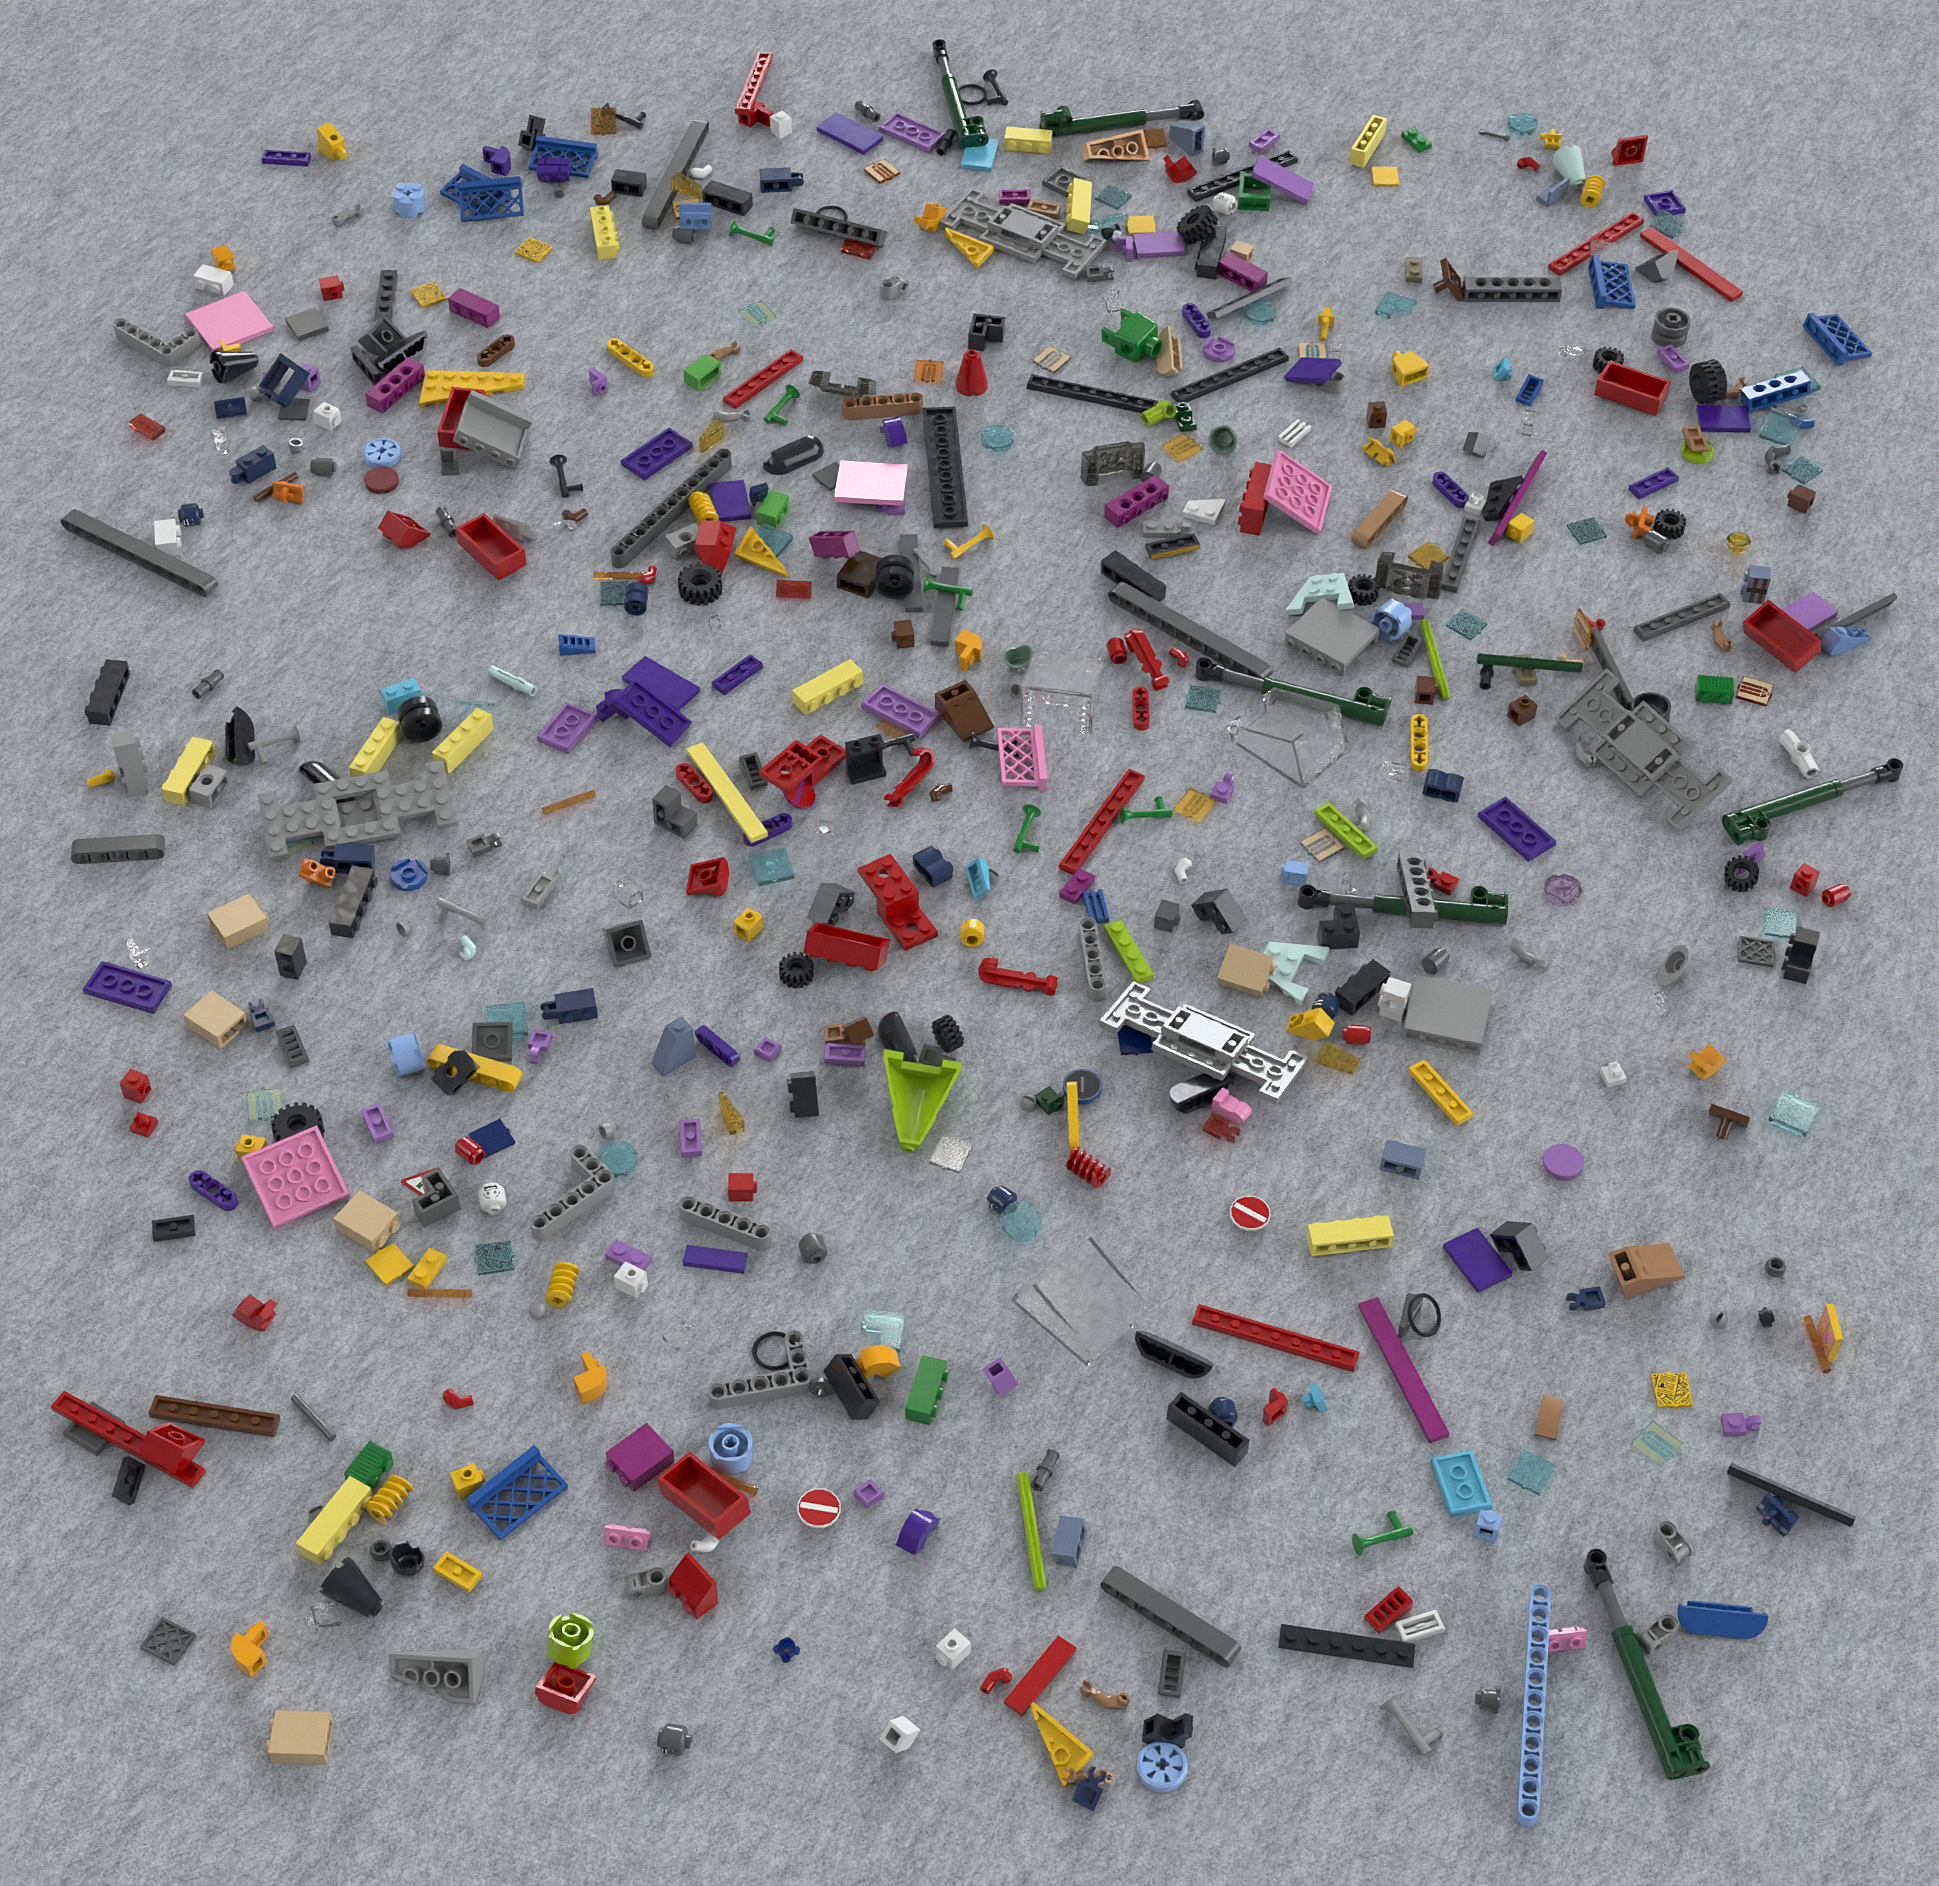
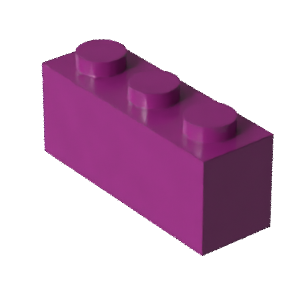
[1217,252,1268,292]
[448,288,500,328]
[808,531,861,559]

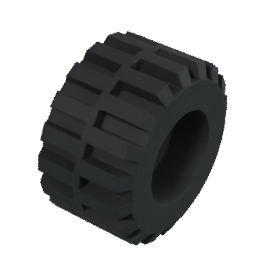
[1689,359,1727,404]

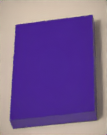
[1284,357,1342,384]
[1696,405,1751,433]
[710,480,751,522]
[1443,1227,1513,1293]

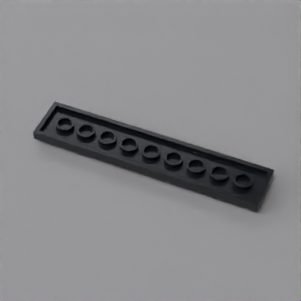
[922,406,968,528]

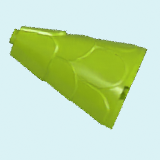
[883,1049,963,1153]

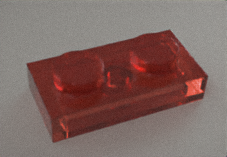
[841,238,876,260]
[129,413,165,441]
[776,580,812,599]

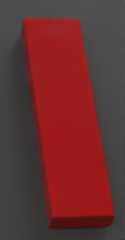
[1004,1635,1076,1716]

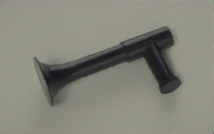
[983,69,1008,106]
[601,103,646,129]
[549,455,583,498]
[969,732,1019,758]
[884,733,915,756]

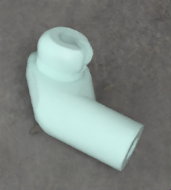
[460,935,476,960]

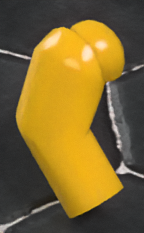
[87,769,115,788]

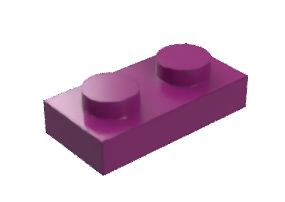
[999,189,1031,205]
[1059,868,1095,904]

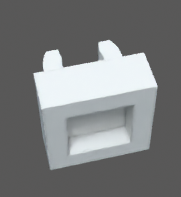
[1464,493,1486,515]
[1600,1061,1627,1087]

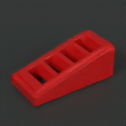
[1364,1586,1413,1634]

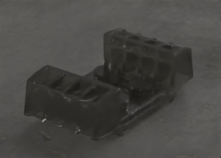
[808,371,876,397]
[1080,441,1145,486]
[1375,552,1443,599]

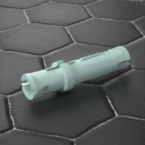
[488,665,537,696]

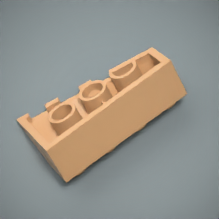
[1081,129,1150,161]

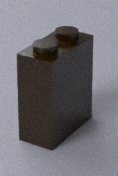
[837,551,882,598]

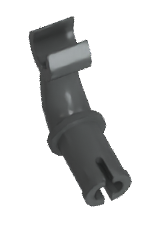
[1765,444,1791,475]

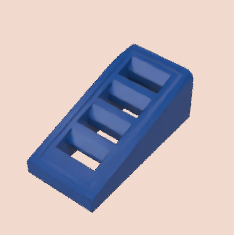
[1515,374,1544,407]
[558,634,596,656]

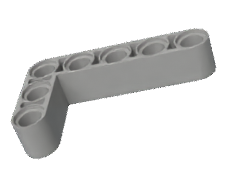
[113,318,200,367]
[530,1144,615,1241]
[708,1330,812,1409]

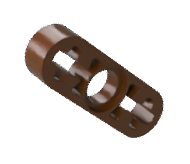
[477,334,515,367]

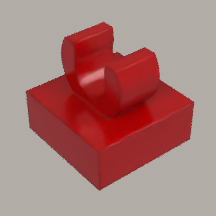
[129,1112,158,1138]

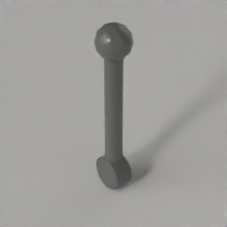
[1479,129,1510,141]

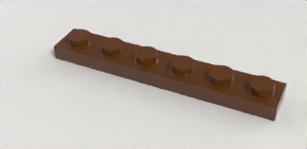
[149,1395,281,1437]

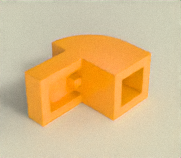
[914,202,947,233]
[211,245,236,271]
[955,629,982,671]
[1687,1043,1727,1079]
[855,1345,901,1379]
[573,1351,608,1405]
[231,1620,269,1678]

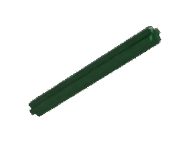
[1476,653,1583,673]

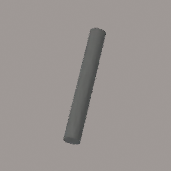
[291,1394,336,1441]

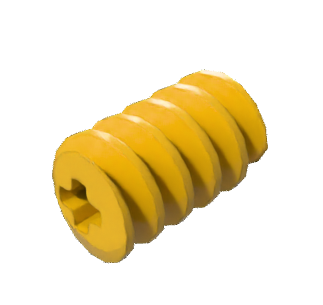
[1580,175,1605,208]
[688,491,718,525]
[545,1262,580,1309]
[366,1475,414,1525]

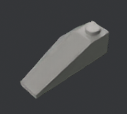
[389,1650,484,1703]

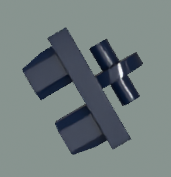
[214,397,247,419]
[1756,1493,1799,1537]

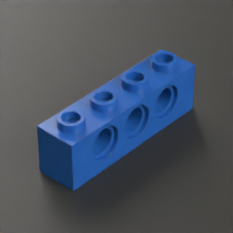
[1741,371,1811,412]

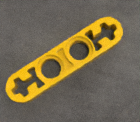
[607,338,654,378]
[1410,714,1428,772]
[1067,1082,1080,1153]

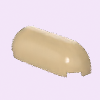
[1156,325,1183,376]

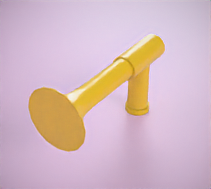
[943,524,994,560]

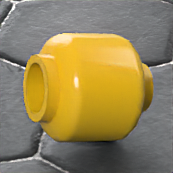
[960,919,985,947]

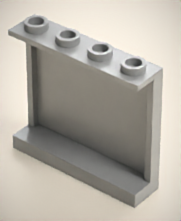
[453,390,533,470]
[1284,597,1380,676]
[1402,974,1493,1056]

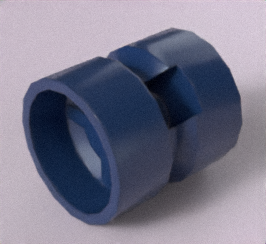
[624,582,649,616]

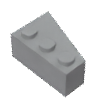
[111,730,149,798]

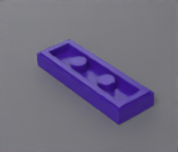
[262,150,311,167]
[1628,467,1679,499]
[712,654,763,695]
[683,1245,748,1274]

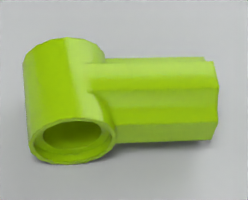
[1141,400,1177,427]

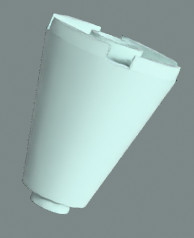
[1551,145,1586,189]

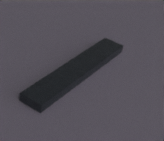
[1727,1463,1856,1527]

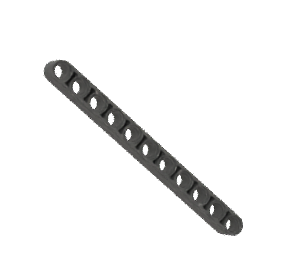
[642,119,709,229]
[611,449,732,569]
[61,509,218,597]
[1108,582,1273,679]

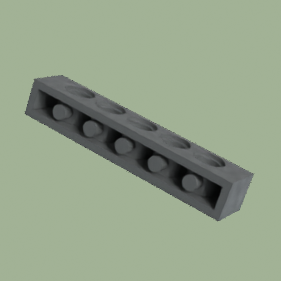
[790,208,887,247]
[1462,277,1562,302]
[1397,851,1438,929]

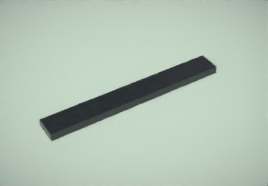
[1187,150,1298,202]
[1171,347,1289,403]
[1027,374,1158,413]

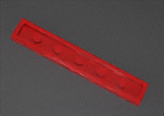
[723,349,803,409]

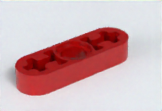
[1132,686,1150,731]
[676,763,713,803]

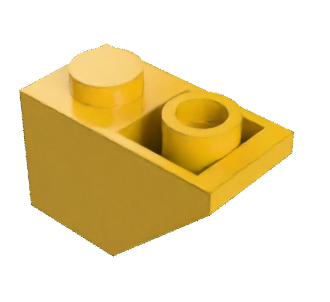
[1286,1007,1334,1041]

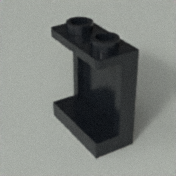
[845,734,886,785]

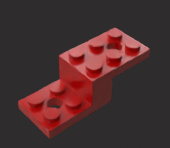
[759,734,845,794]
[858,854,938,951]

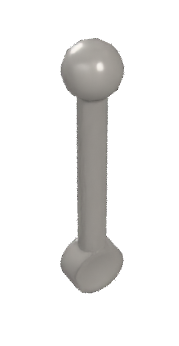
[913,548,937,577]

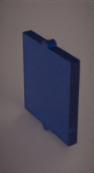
[1117,1025,1153,1056]
[468,1119,516,1159]

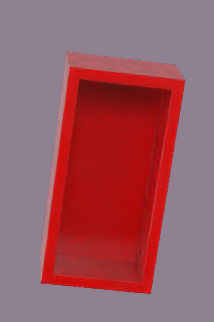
[1594,360,1671,416]
[437,387,485,450]
[1238,462,1272,536]
[456,513,527,581]
[1743,599,1821,674]
[803,922,890,971]
[657,1451,751,1540]

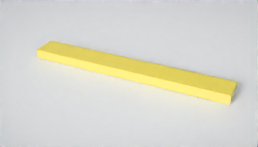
[687,742,768,843]

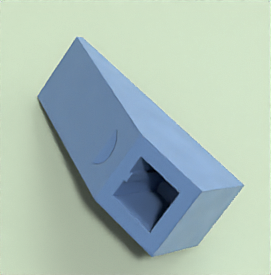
[1821,627,1872,655]

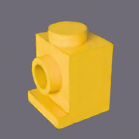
[1390,420,1417,449]

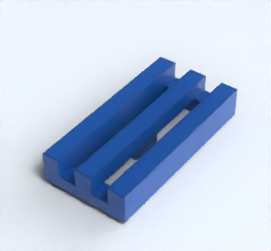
[1083,889,1109,923]

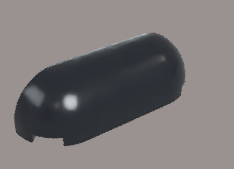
[374,331,428,372]
[763,435,824,475]
[225,706,255,766]
[299,761,355,804]
[878,1011,917,1063]
[1169,1073,1236,1114]
[1135,1331,1214,1379]

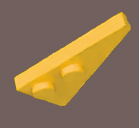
[944,228,994,268]
[734,526,789,578]
[1030,1702,1094,1788]

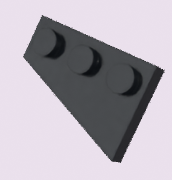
[1483,475,1524,521]

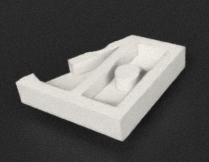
[1182,499,1225,526]

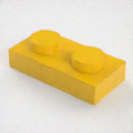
[407,1247,448,1291]
[433,1551,483,1593]

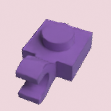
[875,499,905,515]
[1210,771,1234,804]
[1736,842,1766,874]
[527,1029,553,1064]
[1721,1413,1761,1436]

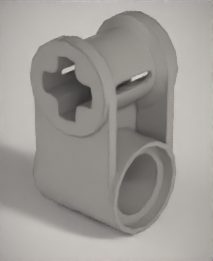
[880,273,909,301]
[1312,372,1345,394]
[1653,1520,1694,1565]
[624,1567,669,1600]
[1635,1613,1679,1655]

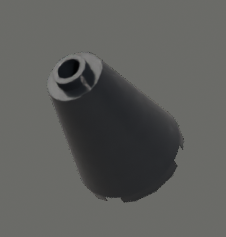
[210,350,259,383]
[319,1557,383,1618]

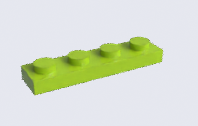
[1314,802,1378,860]
[1104,920,1154,984]

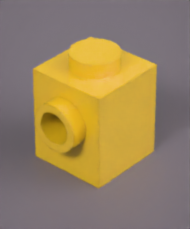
[1506,513,1535,543]
[733,908,763,942]
[235,1134,268,1163]
[450,1463,486,1501]

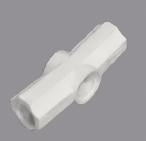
[1778,729,1819,779]

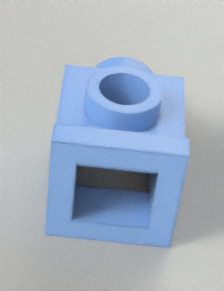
[1280,860,1309,886]
[1473,1510,1502,1543]

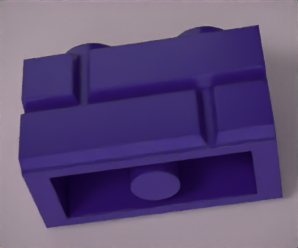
[536,158,571,183]

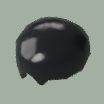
[390,1541,425,1577]

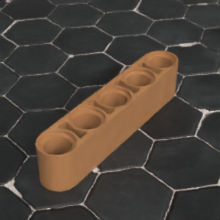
[842,392,923,420]
[1351,489,1408,549]

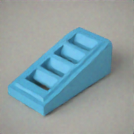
[965,858,990,900]

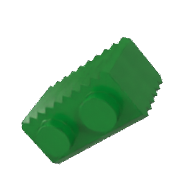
[1695,674,1735,704]
[344,1441,393,1489]

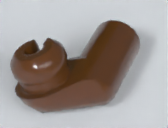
[593,191,617,205]
[562,508,588,522]
[929,783,953,802]

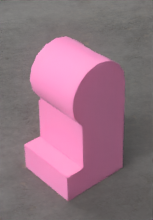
[1211,1088,1252,1125]

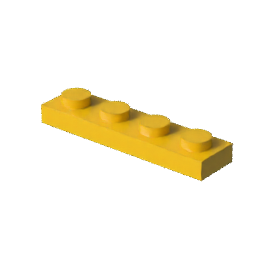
[1408,1059,1473,1126]

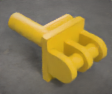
[1540,129,1561,150]
[1317,307,1335,341]

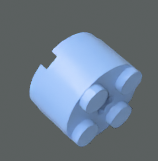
[392,182,426,218]
[1370,599,1412,641]
[387,1032,425,1077]
[709,1423,753,1474]

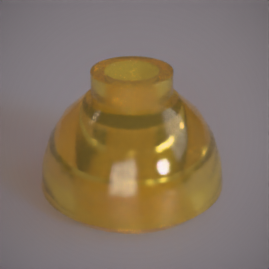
[1726,532,1751,555]

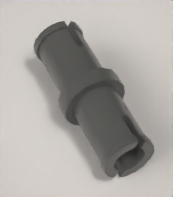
[855,100,881,122]
[436,506,457,538]
[192,669,224,699]
[1030,1449,1060,1491]

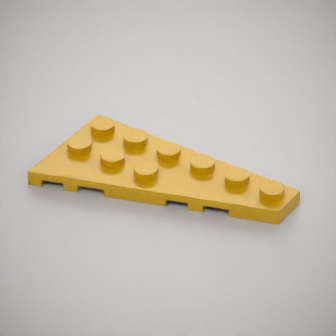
[419,370,525,408]

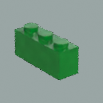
[905,1355,950,1425]

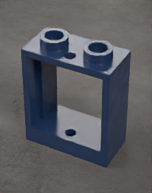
[259,353,310,406]

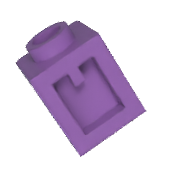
[1115,237,1133,262]
[589,367,608,397]

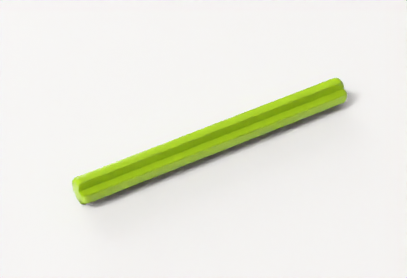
[1420,619,1450,700]
[1017,1472,1046,1591]

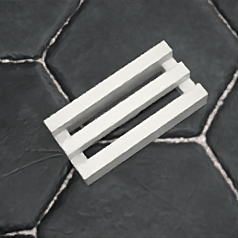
[167,370,204,388]
[1278,419,1311,448]
[1394,1610,1445,1643]

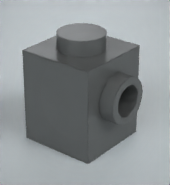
[1154,899,1181,933]

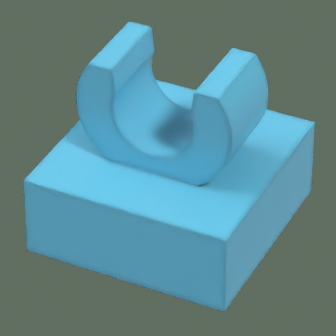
[1493,358,1513,381]
[1302,1382,1328,1412]

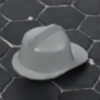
[1657,945,1693,986]

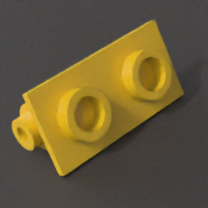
[1363,437,1396,467]

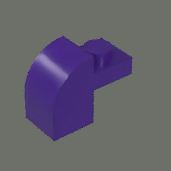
[482,145,512,176]
[879,416,908,447]
[596,689,629,722]
[896,1508,940,1555]

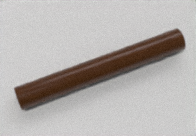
[253,472,298,502]

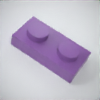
[1249,128,1280,153]
[1657,344,1690,373]
[825,1043,866,1066]
[361,1103,394,1144]
[680,1119,702,1157]
[605,1239,652,1271]

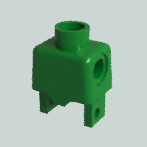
[1101,308,1163,363]

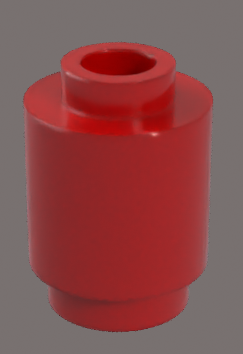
[1106,637,1128,664]
[1822,884,1851,907]
[1342,1025,1371,1045]
[455,1137,485,1165]

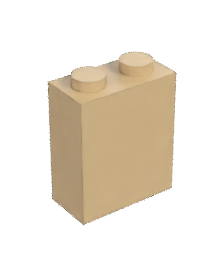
[207,894,269,950]
[1217,943,1277,998]
[184,990,248,1049]
[333,1190,400,1253]
[265,1710,334,1765]

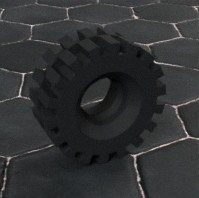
[1176,204,1218,244]
[678,562,722,606]
[271,1102,325,1143]

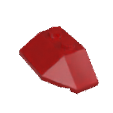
[694,520,736,575]

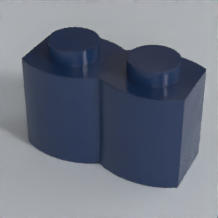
[1422,769,1464,802]
[913,846,954,888]

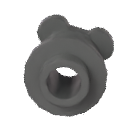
[1212,147,1230,166]
[430,853,451,875]
[1475,1686,1501,1714]

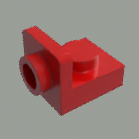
[1262,1388,1288,1426]

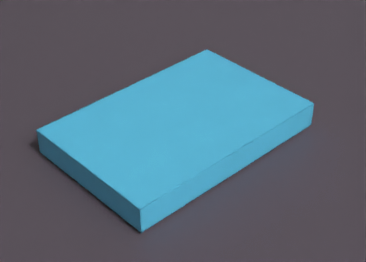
[961,138,999,172]
[1430,1450,1493,1518]

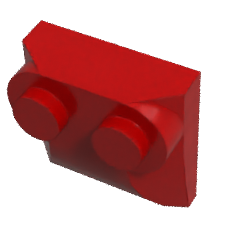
[1611,135,1648,166]
[686,857,730,897]
[535,1662,597,1714]

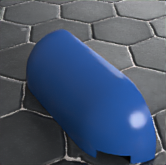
[1677,1601,1768,1639]

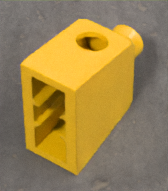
[317,122,348,161]
[1391,351,1429,387]

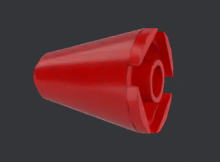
[955,349,988,396]

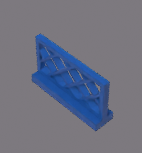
[528,135,598,178]
[440,164,512,215]
[457,176,524,222]
[1588,254,1636,309]
[1802,313,1872,366]
[466,1445,568,1541]

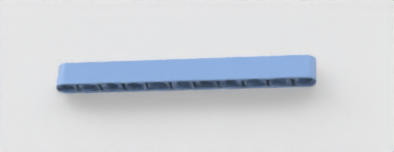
[1516,1584,1551,1827]

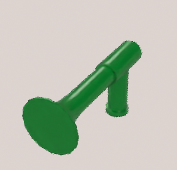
[729,220,775,245]
[763,385,800,426]
[923,575,973,610]
[1120,796,1173,825]
[1013,804,1041,853]
[1352,1510,1413,1556]

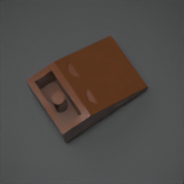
[935,680,994,742]

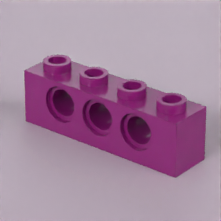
[365,357,425,414]
[1104,475,1169,528]

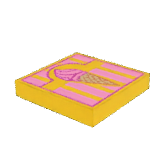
[1817,1304,1843,1362]

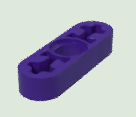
[1182,303,1211,338]
[1432,472,1469,508]
[743,813,792,847]
[694,1025,740,1067]
[188,1170,238,1211]

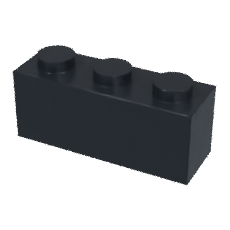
[702,180,753,216]
[1334,959,1391,1016]
[823,1354,880,1420]

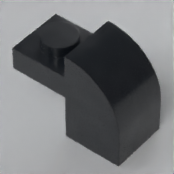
[518,115,546,150]
[1142,1713,1193,1749]

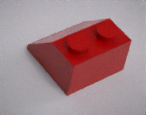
[378,510,431,548]
[139,1422,205,1473]
[668,1552,718,1619]

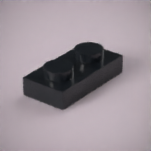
[152,1214,196,1242]
[112,1456,146,1506]

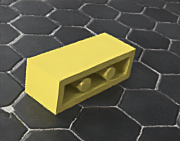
[1004,127,1053,154]

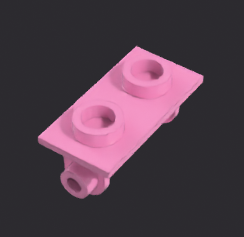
[604,1523,651,1551]
[1538,1626,1587,1652]

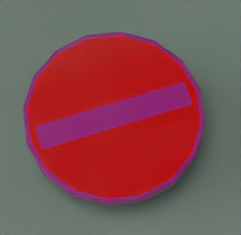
[783,779,816,809]

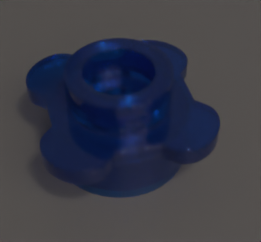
[773,1637,800,1663]

